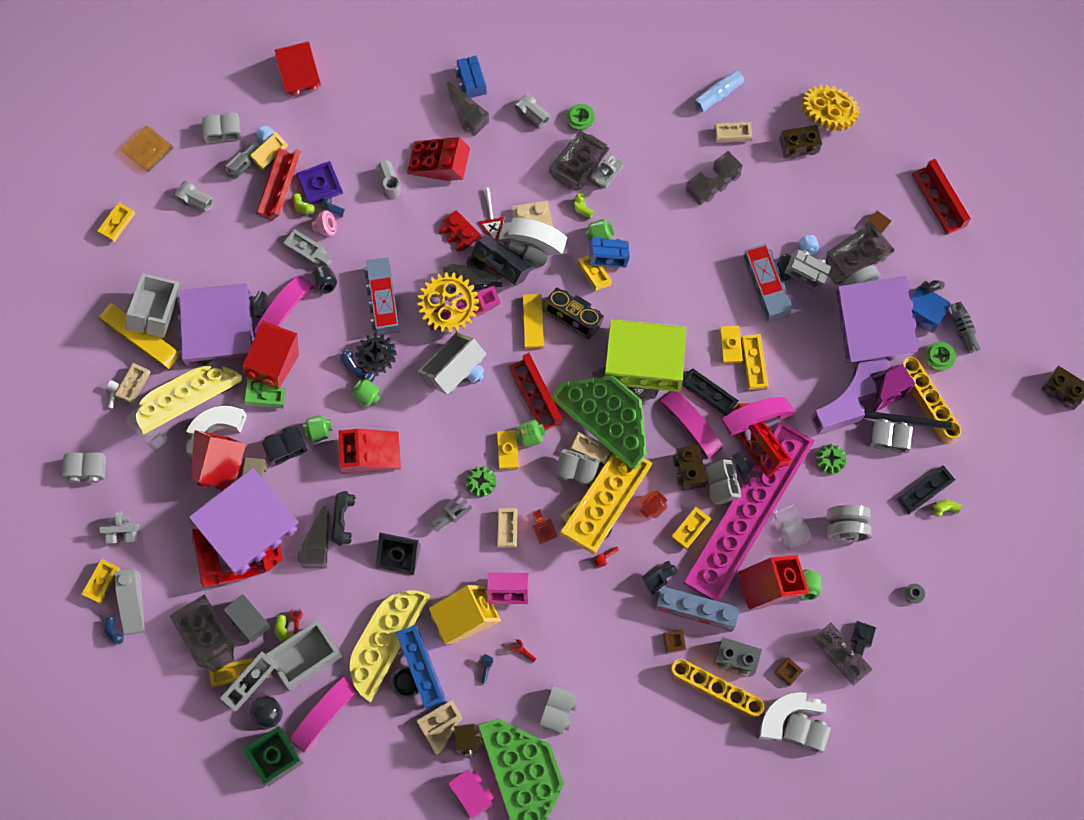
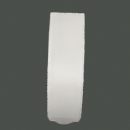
[499,218,567,255]
[186,406,247,458]
[758,693,826,742]

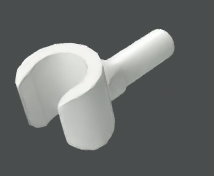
[107,380,120,409]

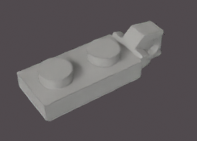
[283,229,333,267]

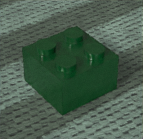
[243,726,304,787]

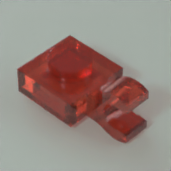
[532,508,558,545]

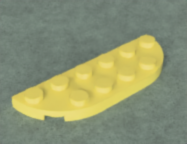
[136,366,242,435]
[350,590,431,703]

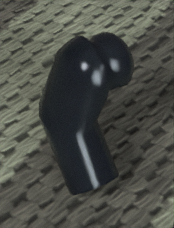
[777,253,791,281]
[252,291,266,318]

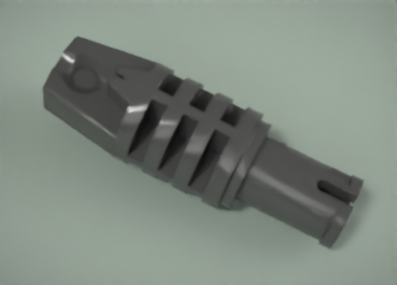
[950,301,981,353]

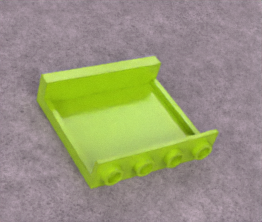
[605,319,686,392]

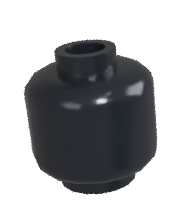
[310,266,337,294]

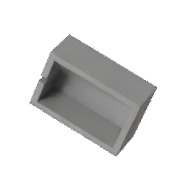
[126,273,179,338]
[417,332,487,395]
[266,620,343,691]

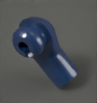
[320,197,345,218]
[104,618,124,645]

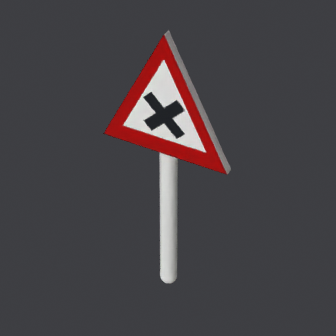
[478,188,505,241]

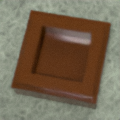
[865,210,892,236]
[663,630,687,654]
[774,657,804,686]

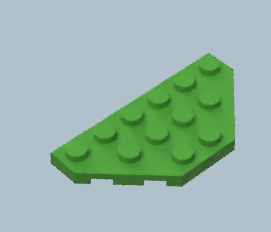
[551,376,647,470]
[479,718,564,820]

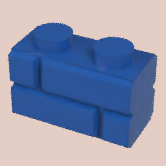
[454,55,487,99]
[588,237,630,268]

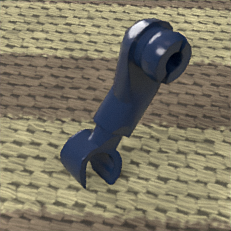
[340,349,376,382]

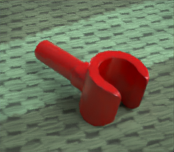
[595,546,619,568]
[290,608,303,635]
[511,639,537,662]

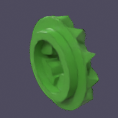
[566,104,595,131]
[925,342,956,371]
[815,443,847,474]
[466,466,497,497]

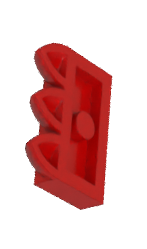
[439,210,481,251]

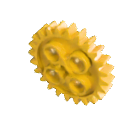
[801,85,860,132]
[417,272,479,334]

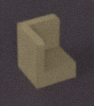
[242,457,268,478]

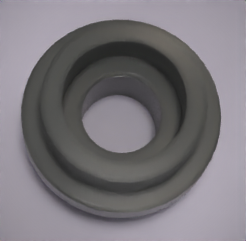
[904,584,925,604]

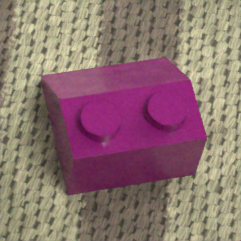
[873,364,915,412]

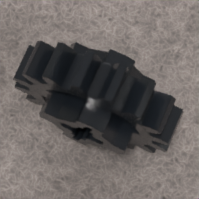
[355,333,397,375]

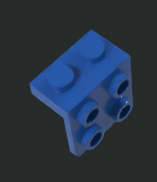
[910,285,951,333]

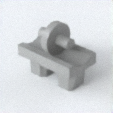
[591,153,625,189]
[99,511,140,543]

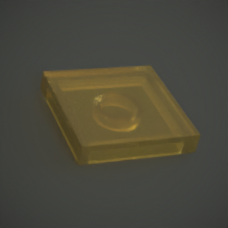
[121,125,173,173]

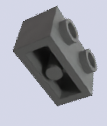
[224,594,271,643]
[715,637,762,677]

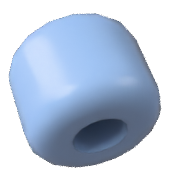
[256,126,274,144]
[799,235,819,255]
[466,365,484,383]

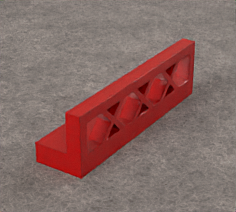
[255,148,301,221]
[912,159,971,235]
[509,352,562,431]
[730,403,792,477]

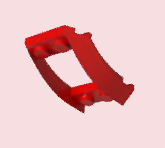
[192,529,283,587]

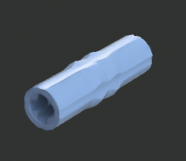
[694,70,744,113]

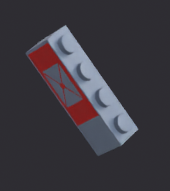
[743,244,792,323]
[364,257,400,336]
[656,586,740,631]

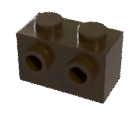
[779,125,822,158]
[1041,365,1084,410]
[672,445,707,491]
[454,723,482,758]

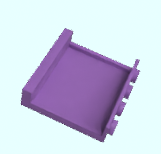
[834,276,919,363]
[177,283,253,366]
[189,468,299,575]

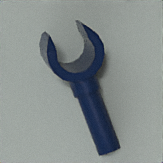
[480,654,493,684]

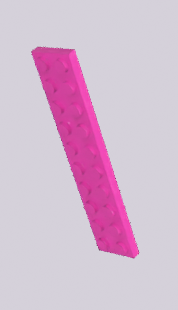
[684,421,815,602]

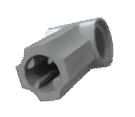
[514,93,550,128]
[376,160,401,199]
[174,181,214,212]

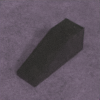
[447,81,489,136]
[443,264,502,294]
[298,506,330,568]

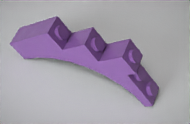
[810,357,890,434]

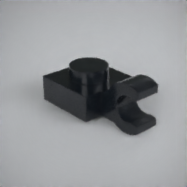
[732,452,760,487]
[642,560,677,594]
[850,621,876,659]

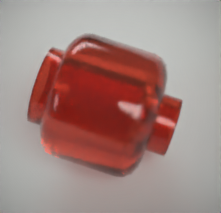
[639,490,668,519]

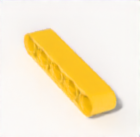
[98,303,180,370]
[901,357,961,444]
[670,659,764,718]

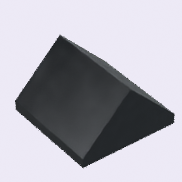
[375,532,421,575]

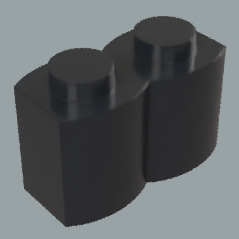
[261,426,308,467]

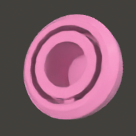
[312,210,336,236]

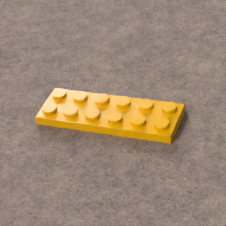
[560,453,652,555]

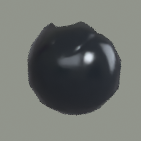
[390,667,419,698]
[250,695,283,729]

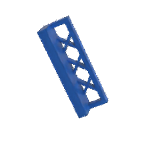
[396,625,447,709]

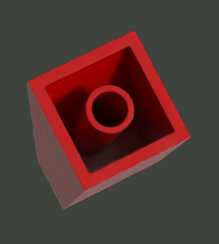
[274,41,321,96]
[243,320,299,389]
[191,430,246,491]
[738,555,809,610]

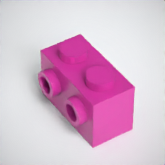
[487,573,529,604]
[448,769,494,819]

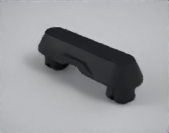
[332,491,356,546]

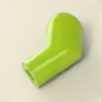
[573,193,594,219]
[292,194,315,215]
[932,499,962,517]
[274,615,294,643]

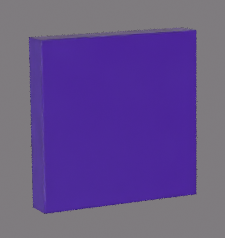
[296,161,343,205]

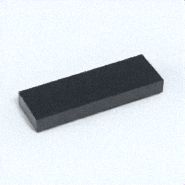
[682,368,739,416]
[897,465,956,515]

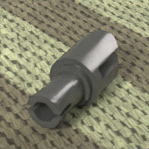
[225,143,258,179]
[507,239,547,267]
[430,493,473,533]

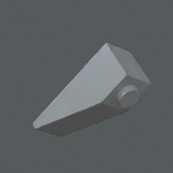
[115,569,145,635]
[220,651,277,712]

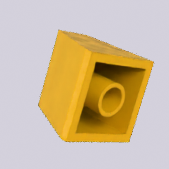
[429,585,501,644]

